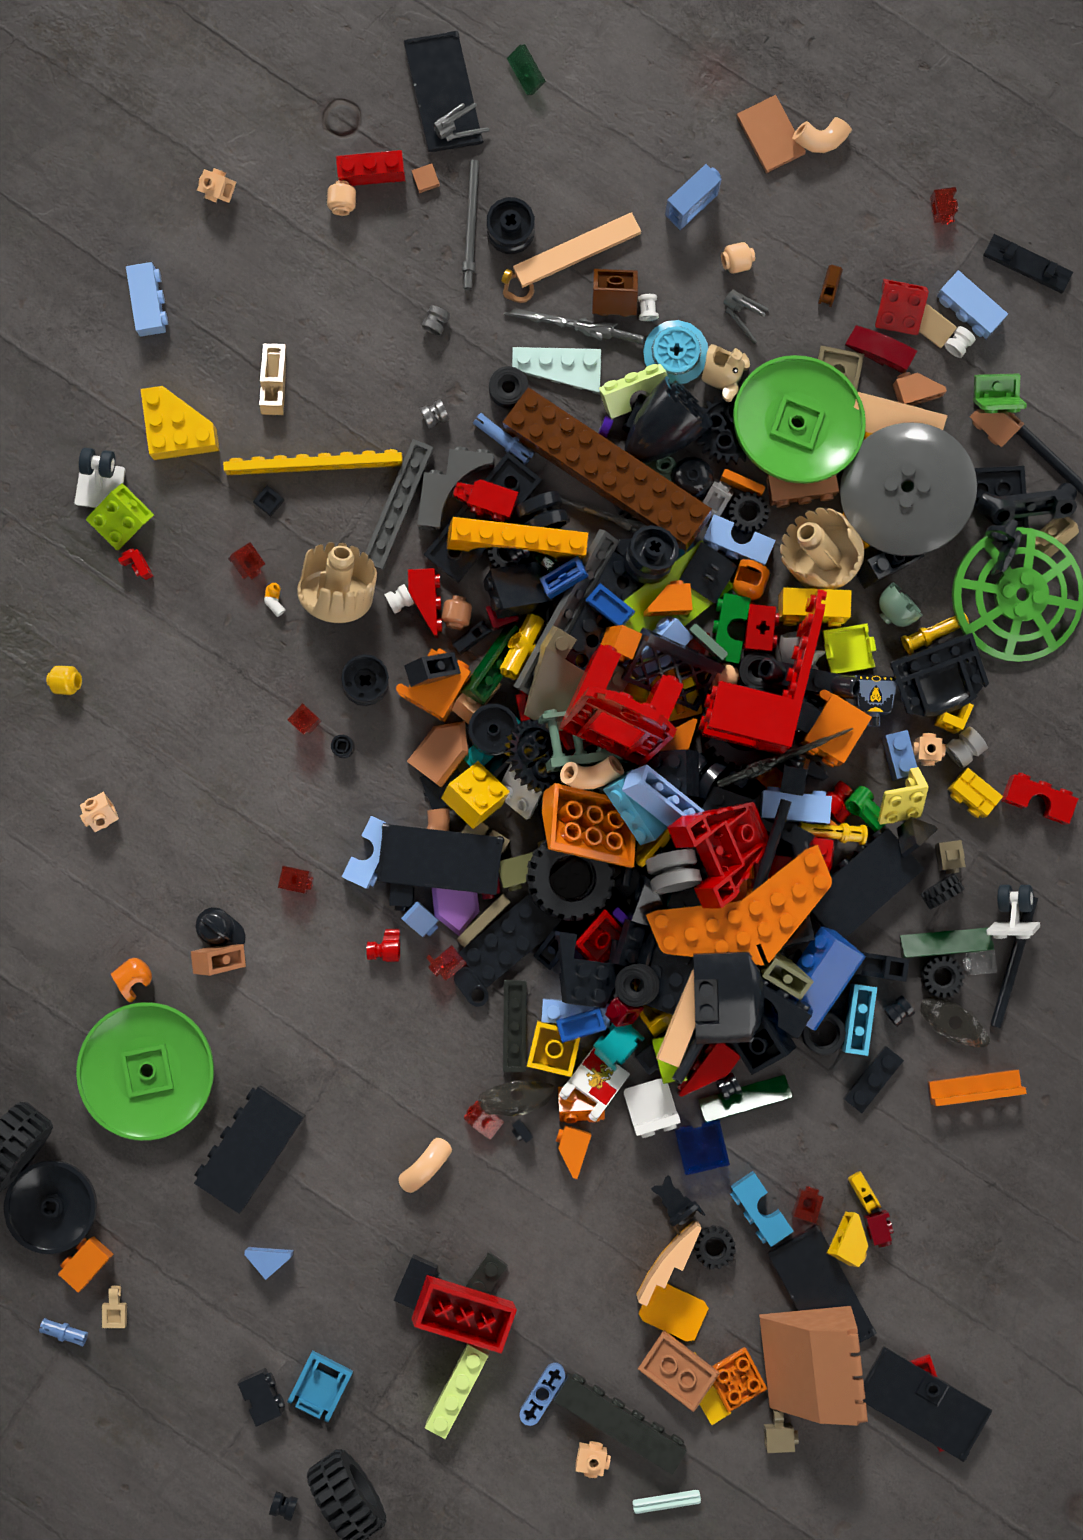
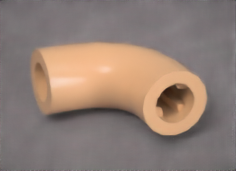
[793,117,852,153]
[560,756,624,790]
[399,1138,452,1193]

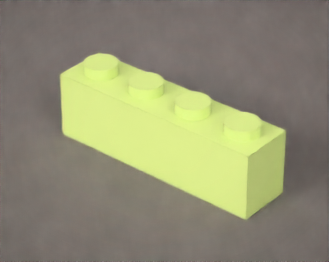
[425,1343,489,1439]

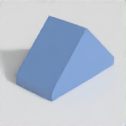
[245,1247,293,1280]

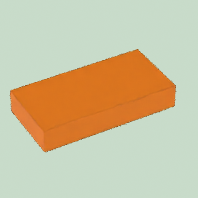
[720,469,765,497]

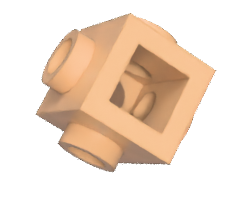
[197,168,236,203]
[912,733,946,766]
[80,792,119,832]
[575,1441,611,1478]

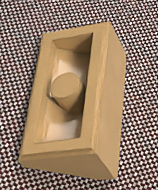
[919,303,957,349]
[1035,517,1079,558]

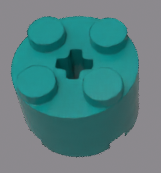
[593,1023,644,1072]

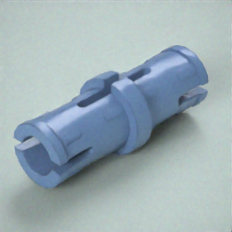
[39,1318,88,1347]

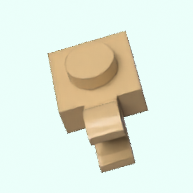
[102,1286,127,1328]

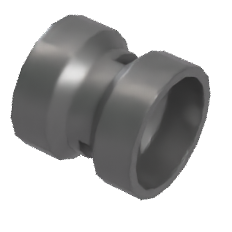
[421,305,450,336]
[420,399,449,429]

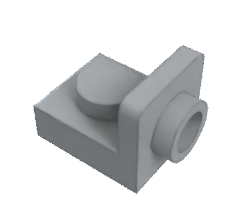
[703,481,734,517]

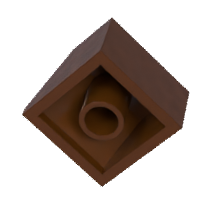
[592,269,638,317]

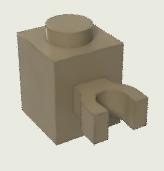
[935,840,966,874]
[764,1409,799,1453]

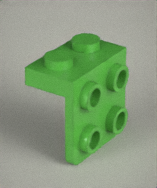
[973,373,1027,413]

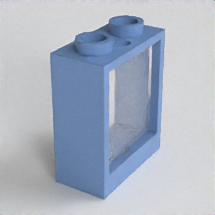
[665,164,722,230]

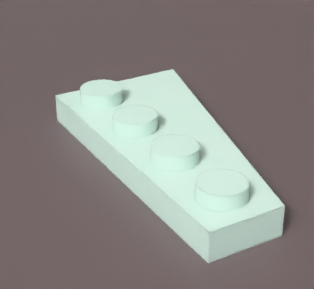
[512,347,601,395]

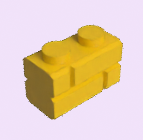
[947,768,1003,818]

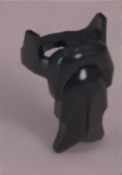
[985,519,1022,575]
[651,1175,706,1235]

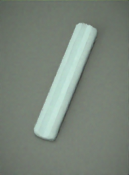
[633,1490,701,1514]

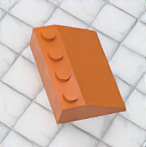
[542,783,636,868]

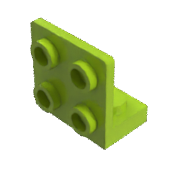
[86,483,154,550]

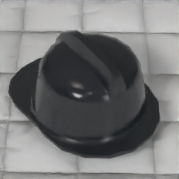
[196,907,246,947]

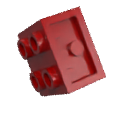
[875,279,929,335]

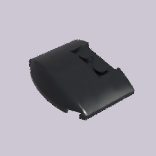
[890,633,989,716]
[693,952,764,1044]

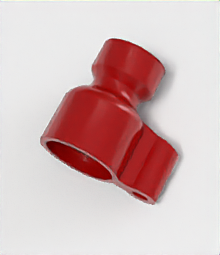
[826,780,853,824]
[367,929,400,962]

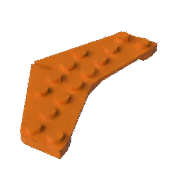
[646,845,832,965]

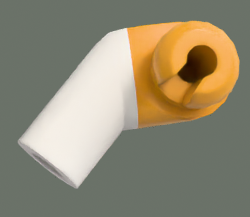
[264,583,285,617]

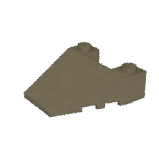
[524,626,633,731]

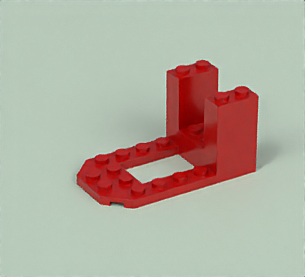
[699,589,827,755]
[559,644,684,767]

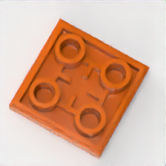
[712,1347,767,1413]

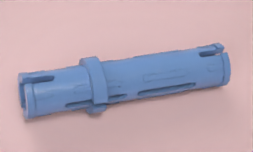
[473,413,534,464]

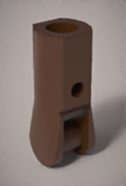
[818,265,843,307]

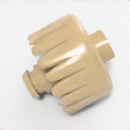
[780,508,864,590]
[297,542,377,623]

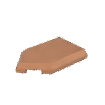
[407,721,469,788]

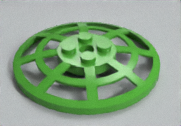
[952,527,1083,662]

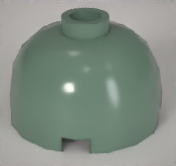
[879,582,923,627]

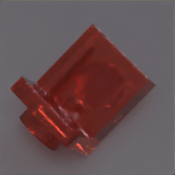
[464,1100,504,1140]

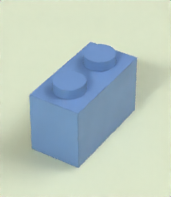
[882,730,917,781]

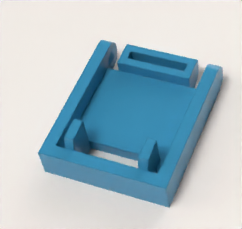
[287,1350,353,1423]

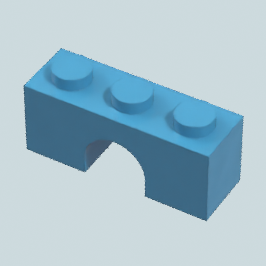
[730,1171,794,1247]

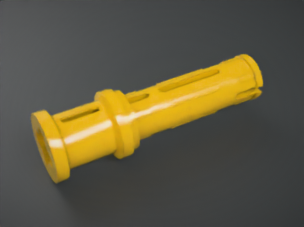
[901,613,969,654]
[798,822,868,845]

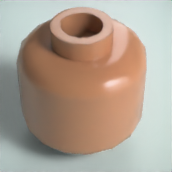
[441,596,472,630]

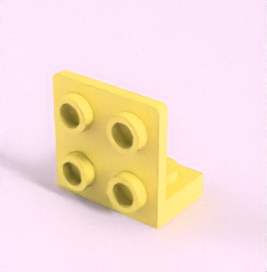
[878,767,929,825]

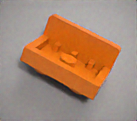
[558,1087,605,1123]

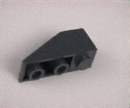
[856,552,924,589]

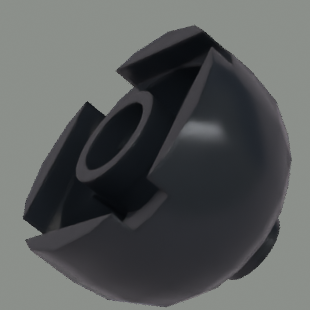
[670,457,714,500]

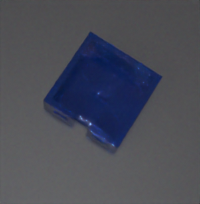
[674,1119,730,1176]

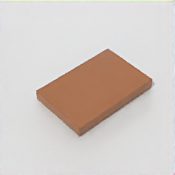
[736,95,806,173]
[638,1330,720,1412]

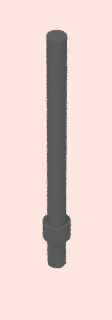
[462,160,479,290]

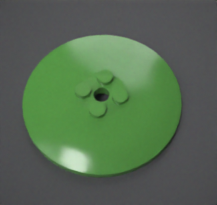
[733,355,866,484]
[76,1002,214,1140]

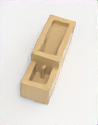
[259,344,286,415]

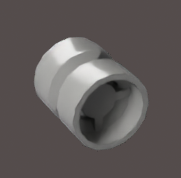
[946,726,988,768]

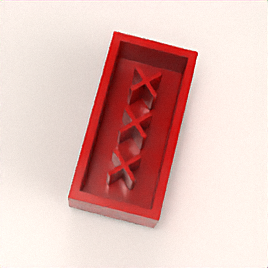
[411,1275,517,1354]

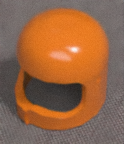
[733,559,770,600]
[111,958,152,1003]

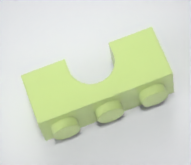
[599,364,667,419]

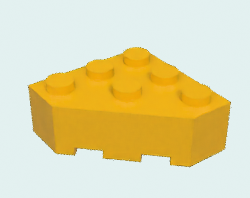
[141,386,220,460]

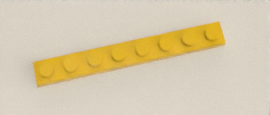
[223,449,403,475]

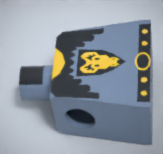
[854,675,897,727]

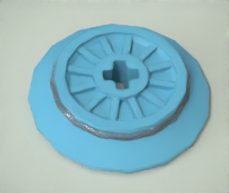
[643,320,708,384]

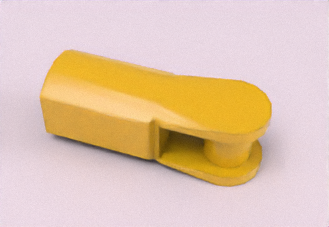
[848,1171,881,1215]

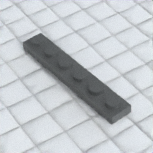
[365,439,434,570]

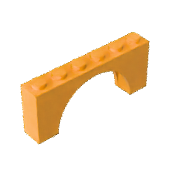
[447,517,588,563]

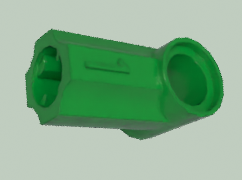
[845,786,886,832]

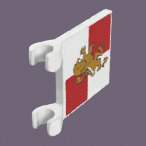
[559,1047,630,1122]

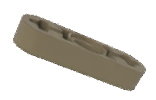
[456,894,510,947]

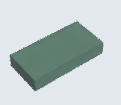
[689,624,728,663]

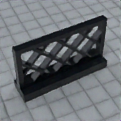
[621,627,725,711]

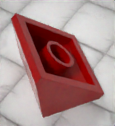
[575,910,622,962]

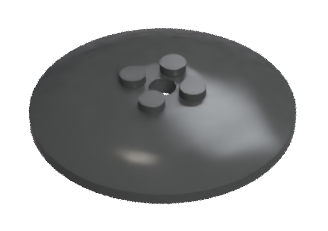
[840,422,977,556]

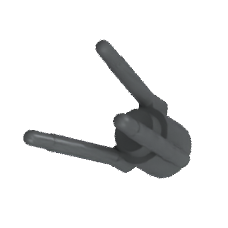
[433,103,489,142]
[723,289,769,344]

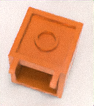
[396,648,472,723]
[799,690,872,768]

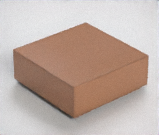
[412,164,440,193]

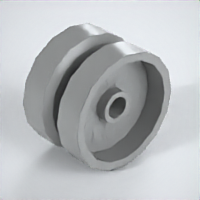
[645,849,702,894]

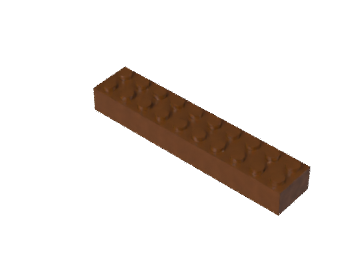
[503,387,712,552]

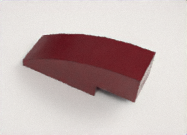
[845,325,917,374]

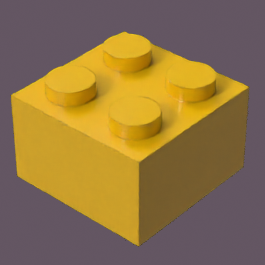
[441,761,510,829]
[527,1020,580,1077]

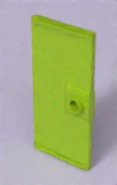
[623,540,733,633]

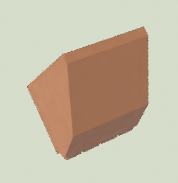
[759,1306,868,1426]

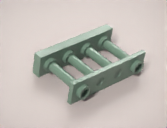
[538,709,631,773]

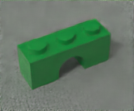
[708,593,751,666]

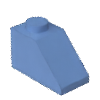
[401,902,439,937]

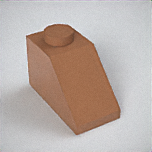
[893,372,947,406]
[191,944,246,976]

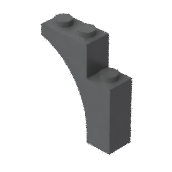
[417,447,494,532]

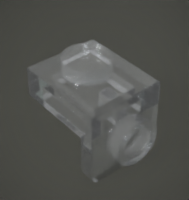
[963,950,997,976]

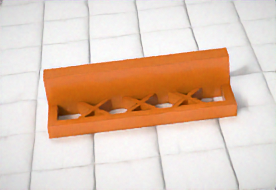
[928,1069,1027,1106]

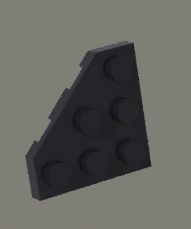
[974,466,1029,528]

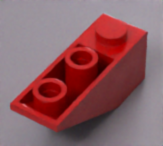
[408,568,442,638]
[677,1043,741,1097]

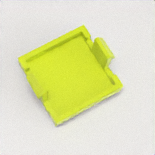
[823,624,876,674]

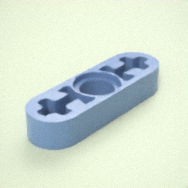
[520,1363,565,1426]

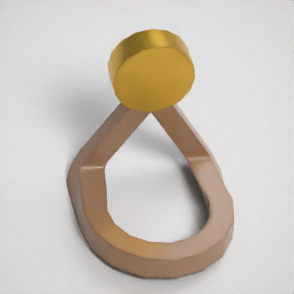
[502,269,534,303]

